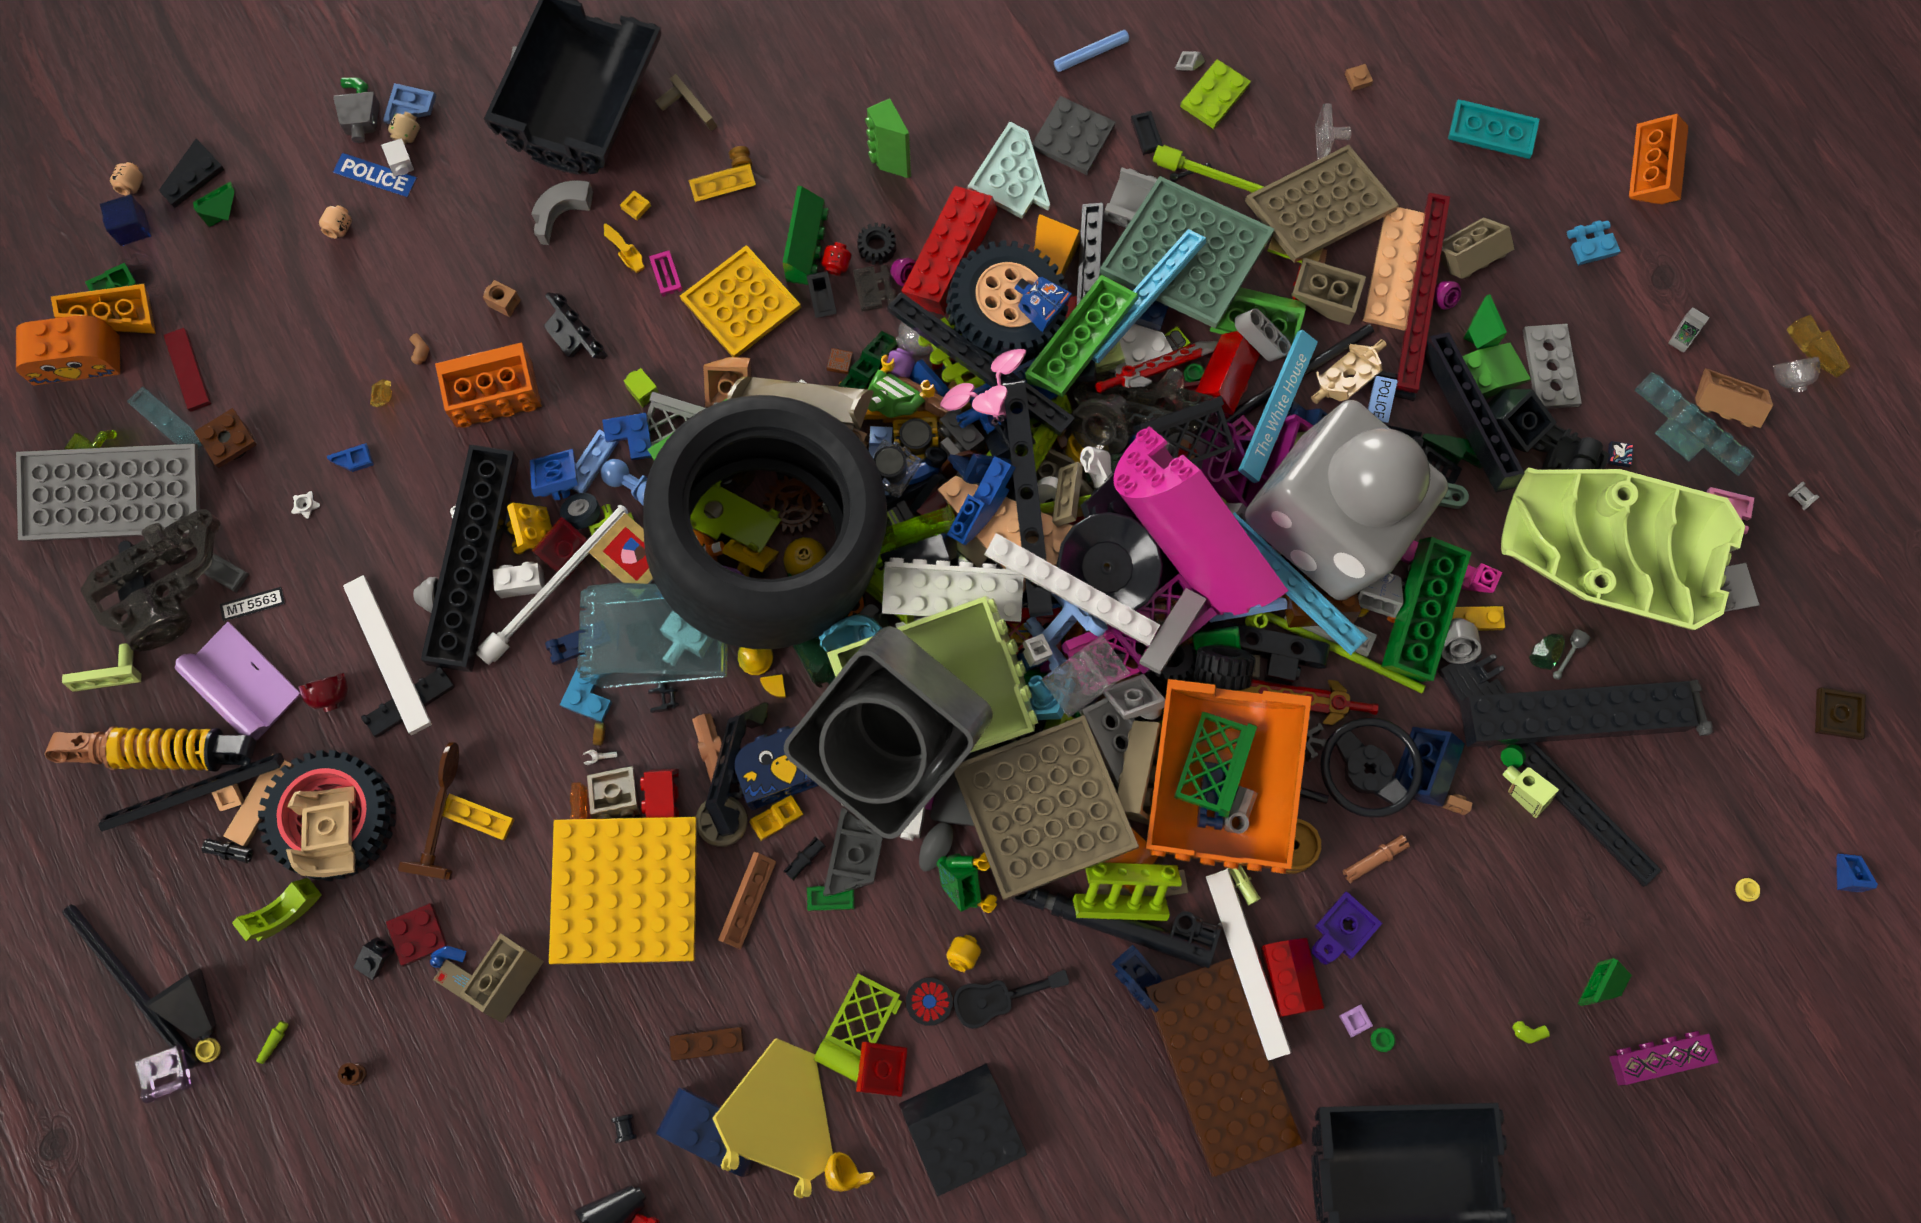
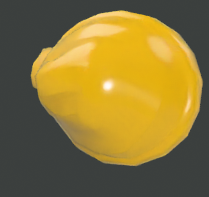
[738,647,773,675]
[825,1152,875,1192]

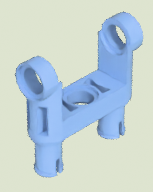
[1023,593,1108,679]

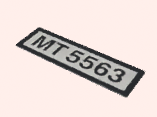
[220,587,285,621]

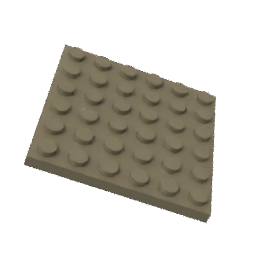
[954,715,1139,901]

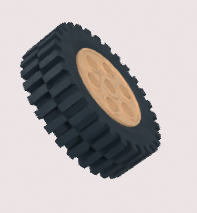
[946,240,1069,361]

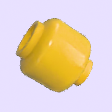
[946,935,981,972]

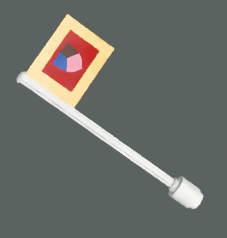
[476,505,653,665]

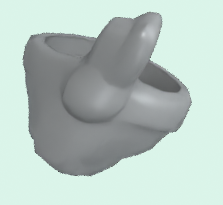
[413,577,439,613]

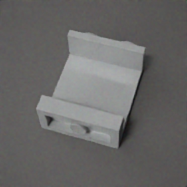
[1104,167,1157,228]

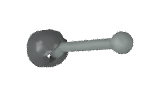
[1553,629,1591,680]

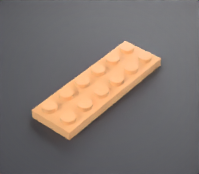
[1363,207,1424,331]

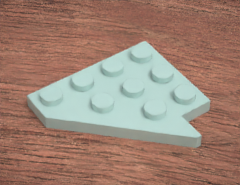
[968,122,1050,219]

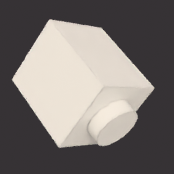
[381,138,414,177]

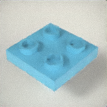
[1028,675,1076,720]

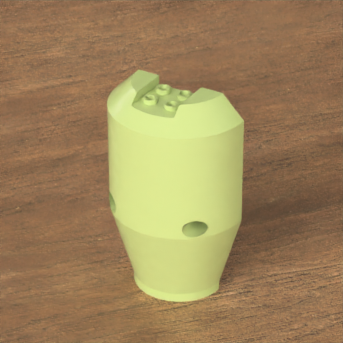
[1501,467,1745,630]

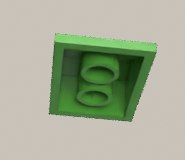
[1462,343,1531,399]

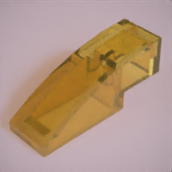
[1786,315,1850,377]

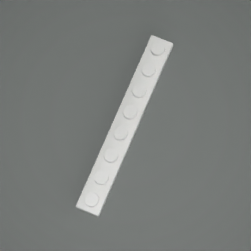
[984,533,1160,646]

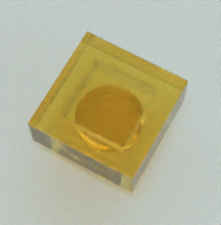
[370,379,392,407]

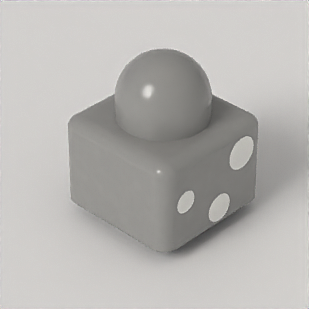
[1245,400,1448,600]

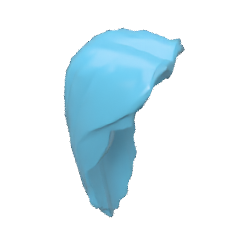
[819,614,882,652]

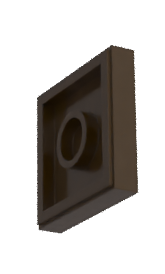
[1815,687,1866,740]

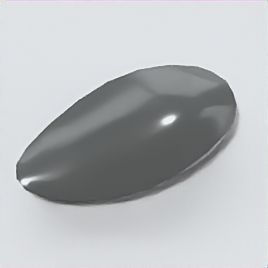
[919,822,953,872]

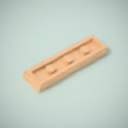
[224,754,294,847]

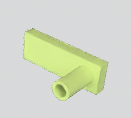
[62,643,141,692]

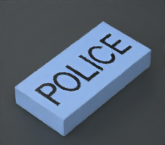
[1368,376,1398,423]

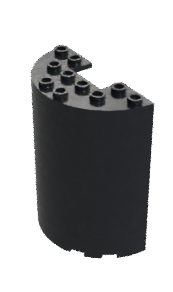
[484,0,661,175]
[1311,1103,1516,1223]

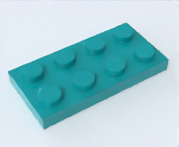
[1448,99,1540,159]

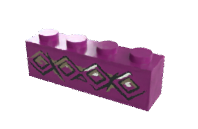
[1609,1031,1719,1085]

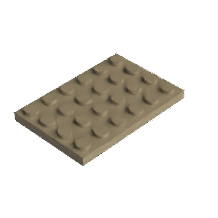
[1245,145,1399,263]

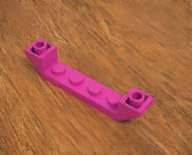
[1400,541,1502,593]

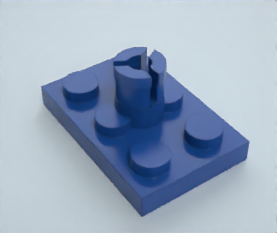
[530,449,578,500]

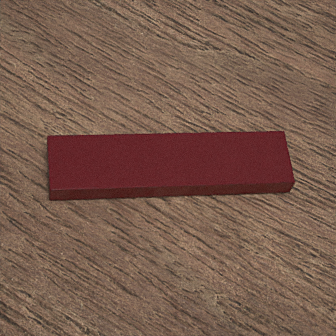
[163,328,211,412]

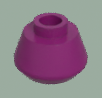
[891,258,916,287]
[1434,281,1461,310]

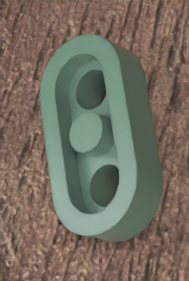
[1439,483,1469,509]

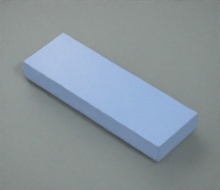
[572,429,619,493]

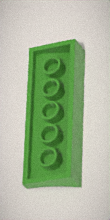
[1025,275,1138,397]

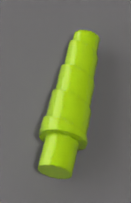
[256,1020,289,1064]

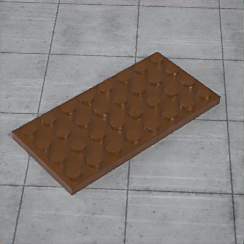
[1144,958,1303,1177]

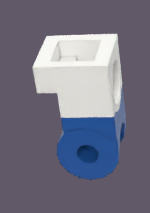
[1017,634,1053,672]

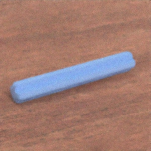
[1054,30,1129,72]

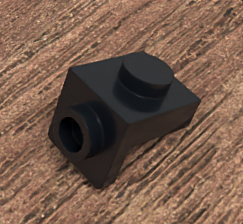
[353,937,395,980]

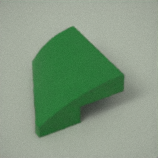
[85,263,136,291]

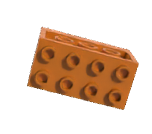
[435,342,542,428]

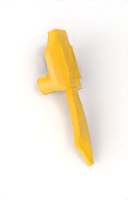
[604,223,645,273]

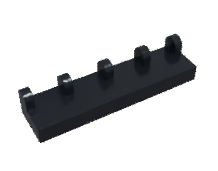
[361,666,455,738]

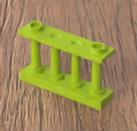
[1073,862,1182,921]

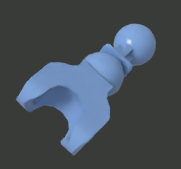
[601,459,697,530]

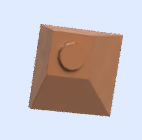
[703,357,751,407]

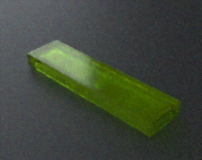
[880,506,955,554]

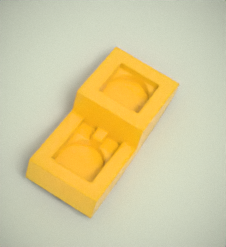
[749,795,803,841]

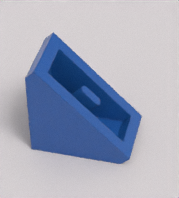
[1837,854,1878,892]

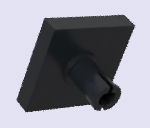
[983,415,1036,459]

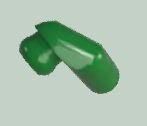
[341,77,369,93]

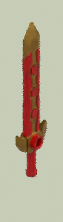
[1238,679,1378,725]

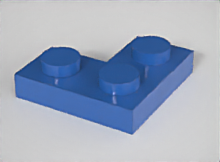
[602,413,652,460]

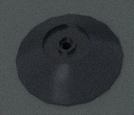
[1057,512,1163,611]

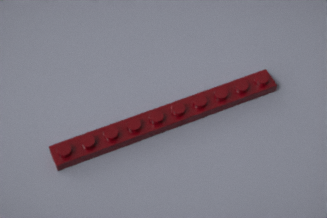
[1396,192,1450,393]

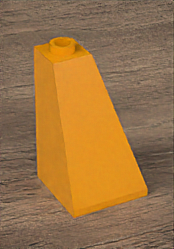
[1034,214,1080,276]

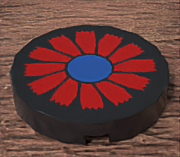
[906,978,953,1026]

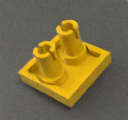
[507,503,552,555]

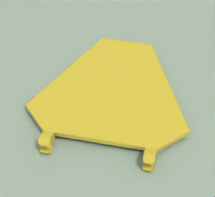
[713,1039,833,1198]

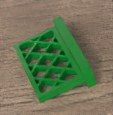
[1174,712,1257,818]

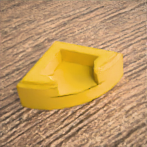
[760,674,786,698]

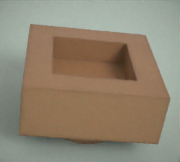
[1345,64,1373,91]
[1442,794,1473,815]

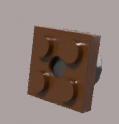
[194,408,257,468]

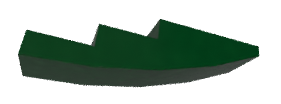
[838,331,900,390]
[1422,433,1482,468]

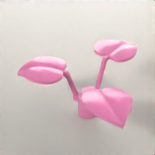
[940,349,1027,421]

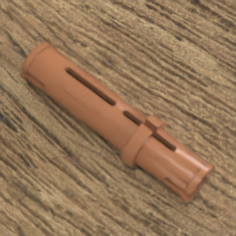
[1342,834,1410,883]

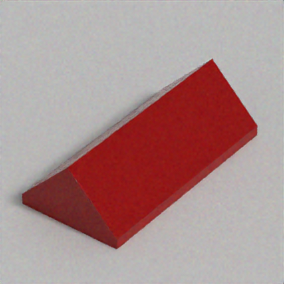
[1192,331,1260,415]

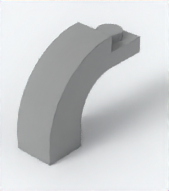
[532,181,593,245]

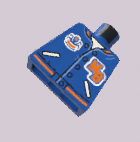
[1014,277,1072,332]

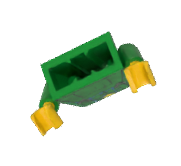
[936,852,997,913]

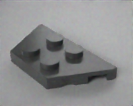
[823,808,883,897]

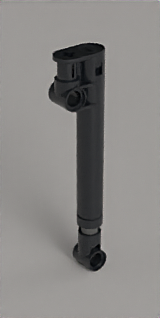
[1012,887,1222,968]

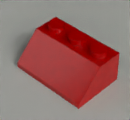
[1260,938,1324,1018]

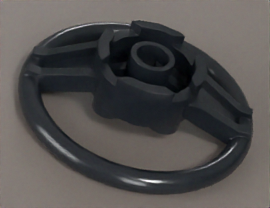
[1320,717,1423,818]

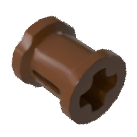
[338,1063,367,1086]

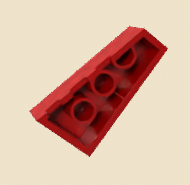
[640,768,679,818]

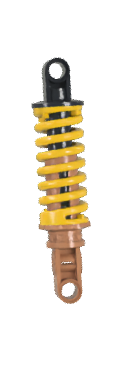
[44,726,257,772]

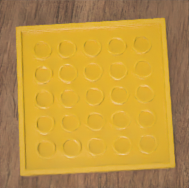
[549,817,697,964]

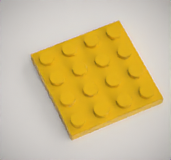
[680,245,801,357]

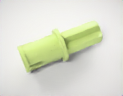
[1227,865,1261,906]

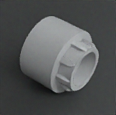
[1442,618,1481,664]

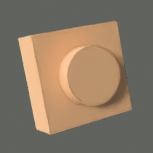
[212,783,244,811]

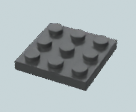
[1032,96,1116,175]

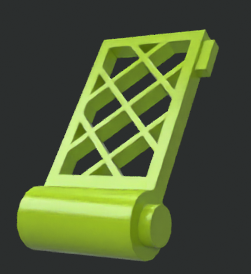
[814,974,902,1082]

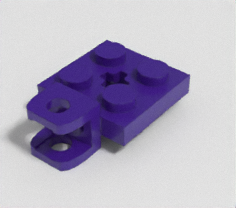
[1311,891,1382,965]

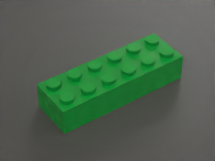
[1381,537,1472,682]

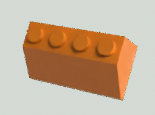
[1629,114,1688,204]

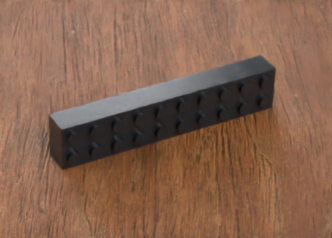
[421,445,519,672]
[1459,681,1699,747]

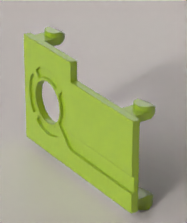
[690,481,781,553]

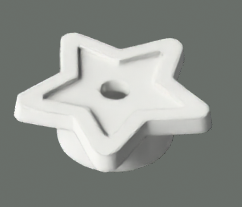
[291,491,320,519]

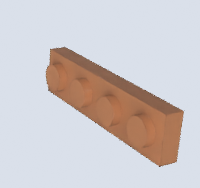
[718,852,776,949]

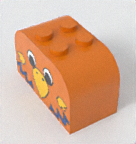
[16,316,120,385]

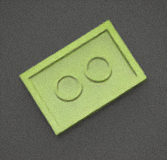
[1180,59,1251,129]

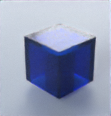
[100,194,152,246]

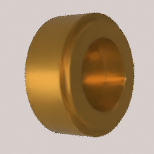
[593,722,605,746]

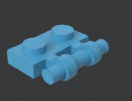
[1567,220,1620,265]

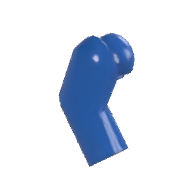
[430,946,467,968]

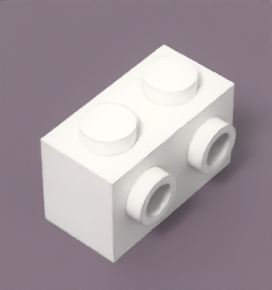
[493,562,545,598]

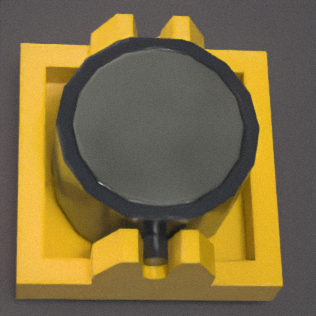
[893,417,939,463]

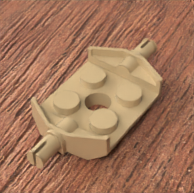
[1311,339,1387,404]

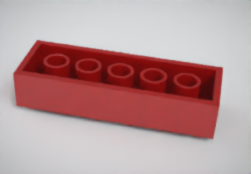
[901,186,998,316]

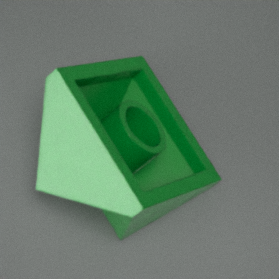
[193,181,235,227]
[1463,294,1507,349]
[1577,958,1632,1006]

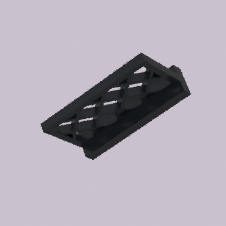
[1133,396,1235,463]

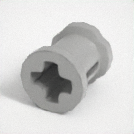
[1788,481,1819,510]

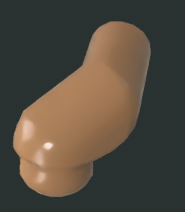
[409,333,429,365]

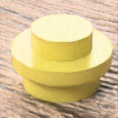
[1735,878,1760,902]
[195,1038,221,1062]

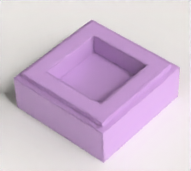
[1339,1004,1373,1037]

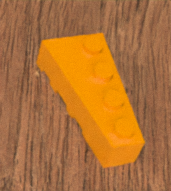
[51,284,156,334]

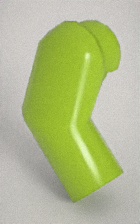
[1512,1021,1550,1044]

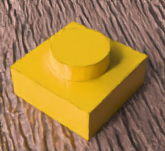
[620,190,651,221]

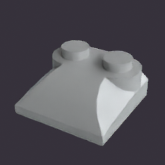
[1102,674,1165,720]

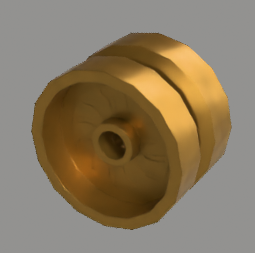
[1286,819,1321,874]

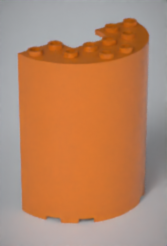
[1146,679,1311,874]

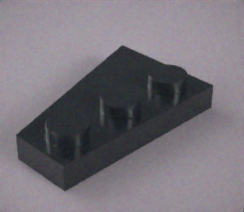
[158,138,225,208]

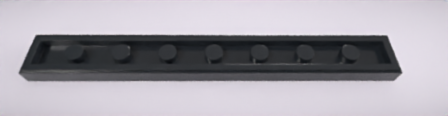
[1514,743,1662,887]
[98,753,284,832]

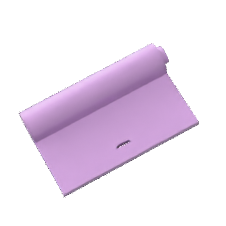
[175,622,301,740]

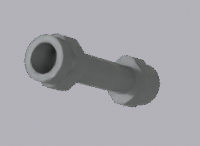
[1690,680,1714,736]

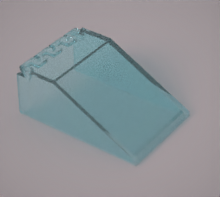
[577,583,727,688]

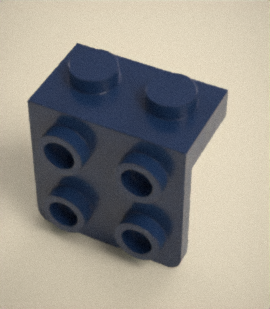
[948,453,1012,484]
[1112,945,1163,1013]

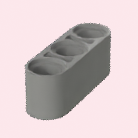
[1234,309,1291,362]

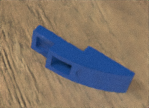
[947,456,1016,545]

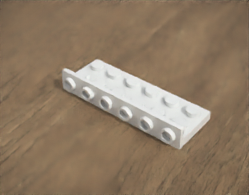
[882,558,1024,622]

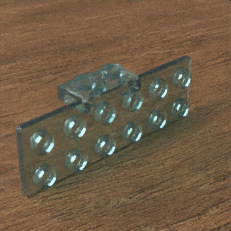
[1635,372,1754,476]

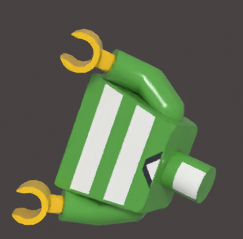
[868,355,935,418]

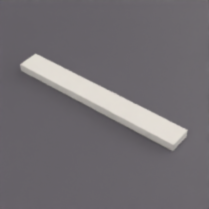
[343,575,432,736]
[1206,869,1292,1060]

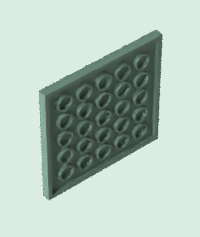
[1099,176,1274,329]

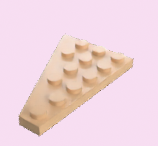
[938,476,1073,592]

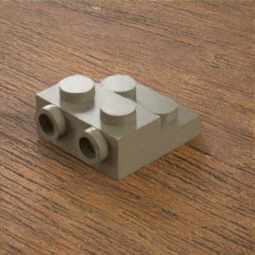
[587,766,640,819]

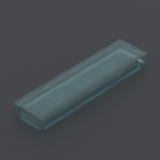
[127,386,202,448]

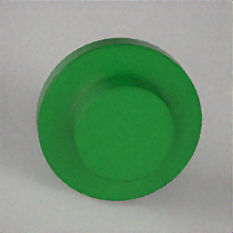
[1183,364,1205,383]

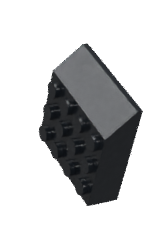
[899,1063,1027,1197]

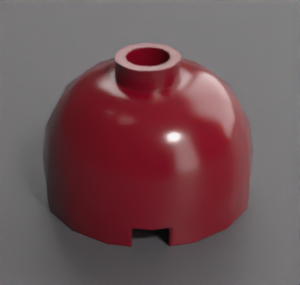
[298,673,348,712]

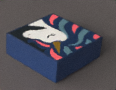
[1607,441,1633,467]

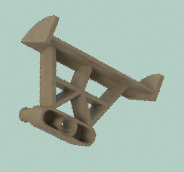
[727,377,874,432]

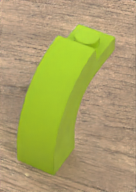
[232,877,322,942]

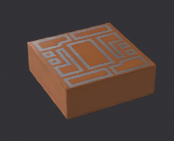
[827,348,853,375]

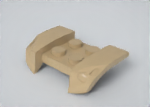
[286,786,356,877]

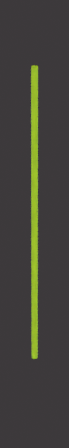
[1262,612,1425,694]

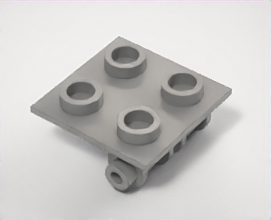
[1720,563,1759,612]

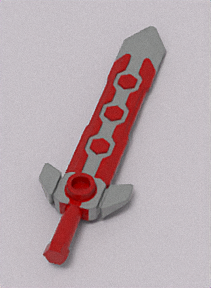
[1095,341,1218,393]

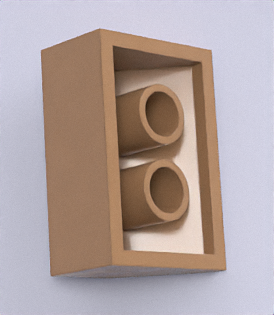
[1695,368,1773,428]

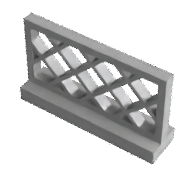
[647,392,706,446]

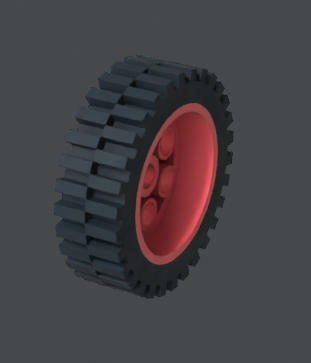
[258,750,396,881]

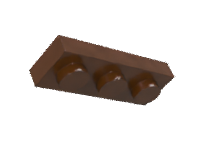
[669,1027,744,1061]

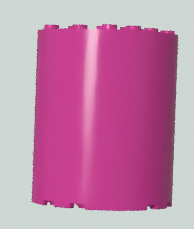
[1114,426,1288,615]

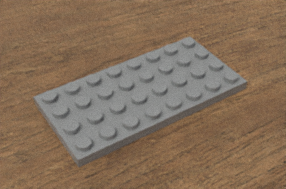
[16,444,200,541]

